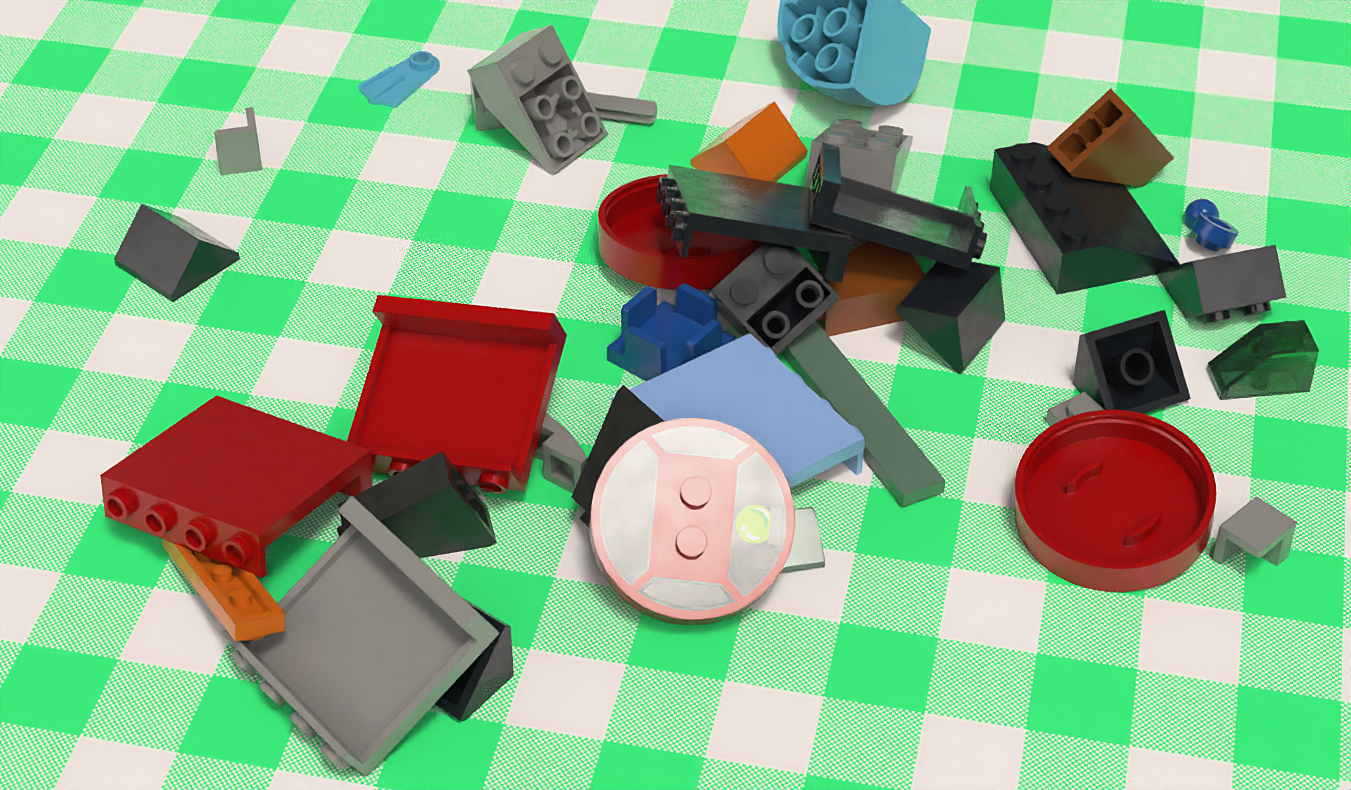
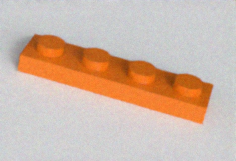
[162,539,285,642]

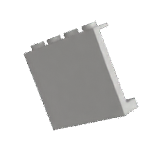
[222,496,500,776]

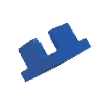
[607,283,735,381]

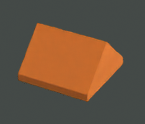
[691,101,807,182]

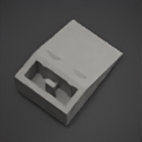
[467,24,608,174]
[806,119,913,192]

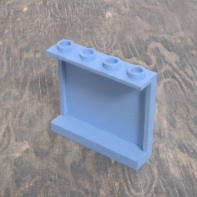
[611,333,865,488]

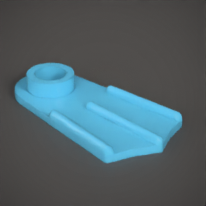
[358,51,440,108]

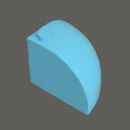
[777,0,932,107]

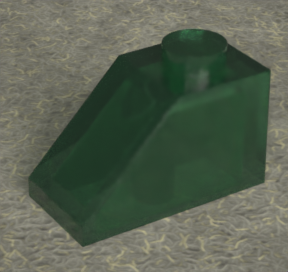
[1206,320,1319,400]

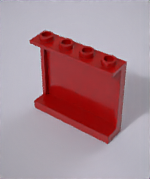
[347,295,567,494]
[100,395,373,578]

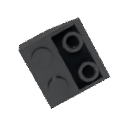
[709,242,841,356]

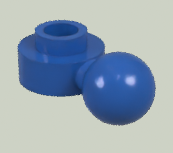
[1184,198,1239,252]

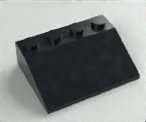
[990,142,1180,295]

